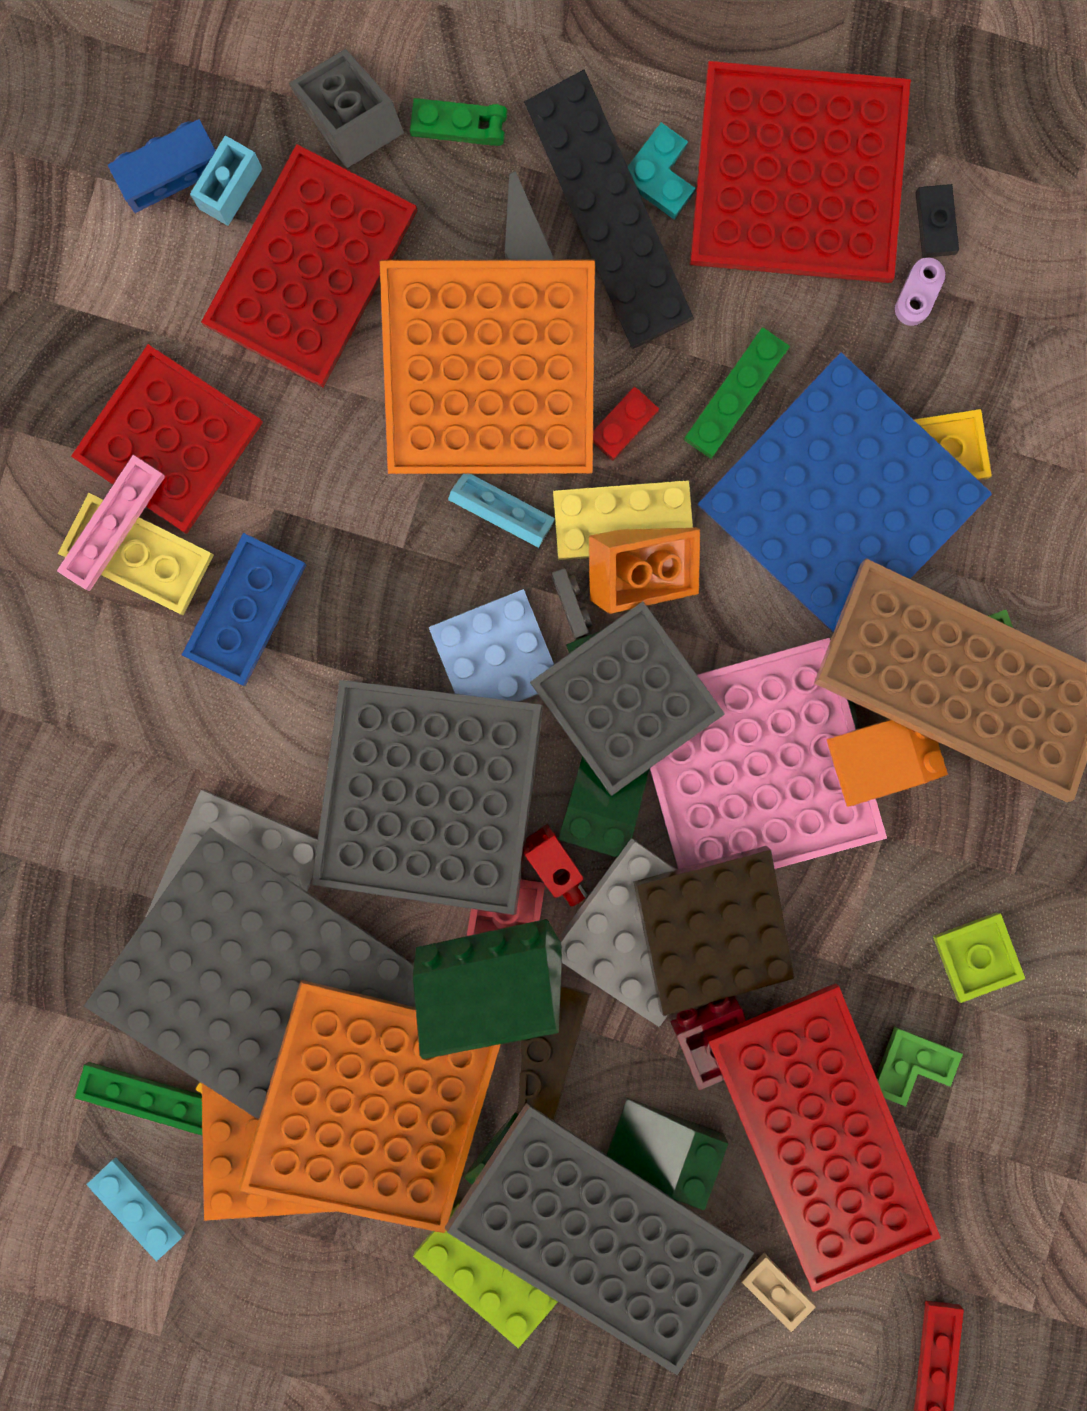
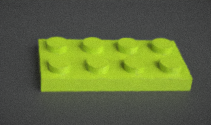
[413,1199,558,1349]

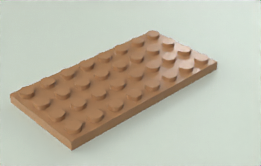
[814,559,1087,803]

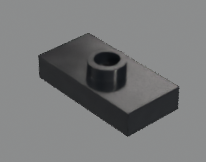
[915,184,959,258]

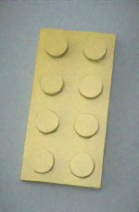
[553,480,693,560]
[58,493,214,615]

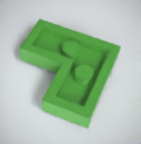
[876,1027,963,1107]

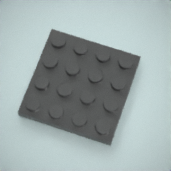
[530,601,725,796]

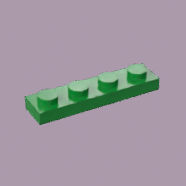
[684,327,790,459]
[75,1062,203,1136]

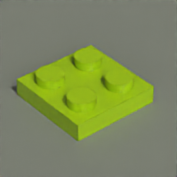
[933,912,1025,1003]

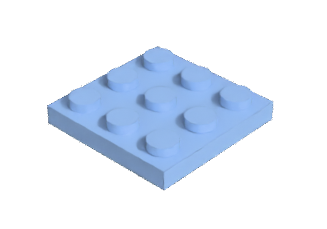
[429,589,554,702]

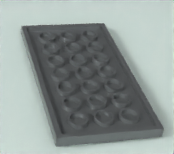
[445,1103,754,1375]

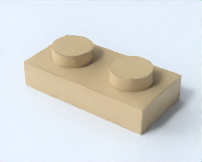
[740,1253,816,1332]

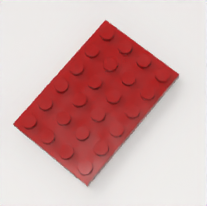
[201,144,418,388]

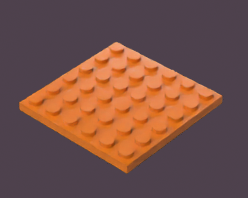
[380,259,595,474]
[239,980,501,1233]

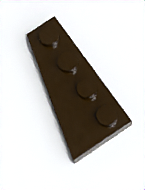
[518,984,591,1121]

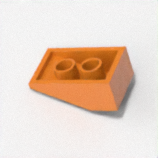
[589,527,700,614]
[826,719,948,807]

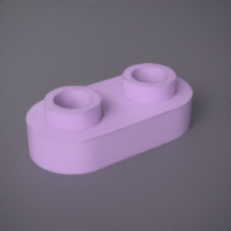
[895,258,945,326]

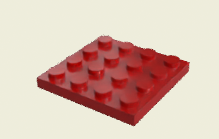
[71,344,263,534]

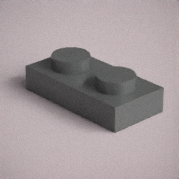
[552,568,592,640]

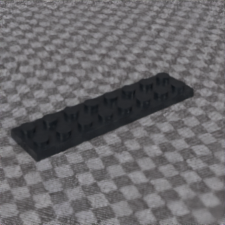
[524,69,694,349]

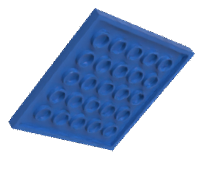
[698,352,992,633]

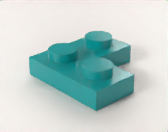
[628,122,696,220]

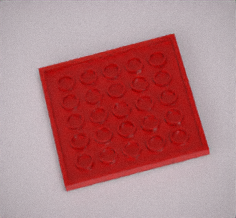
[690,61,911,283]

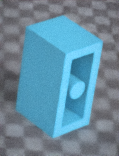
[190,135,262,226]

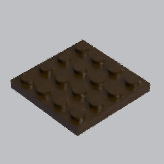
[633,846,794,1016]

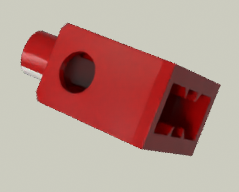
[523,823,587,907]

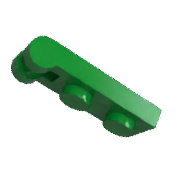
[410,98,508,146]

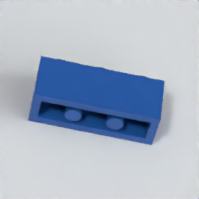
[108,119,216,213]

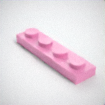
[57,455,165,591]

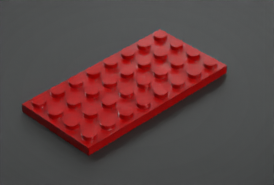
[707,983,941,1292]

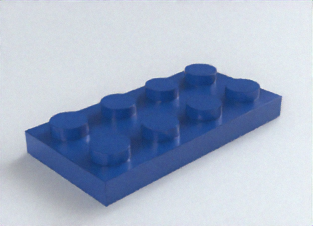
[182,533,307,686]

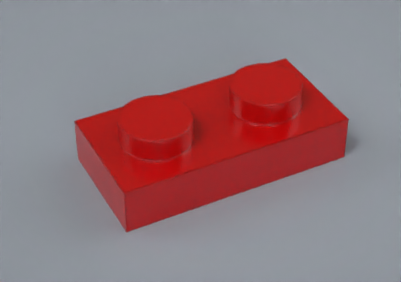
[593,386,659,461]

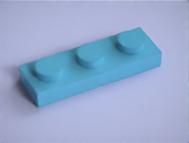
[448,474,555,548]
[86,1157,185,1262]

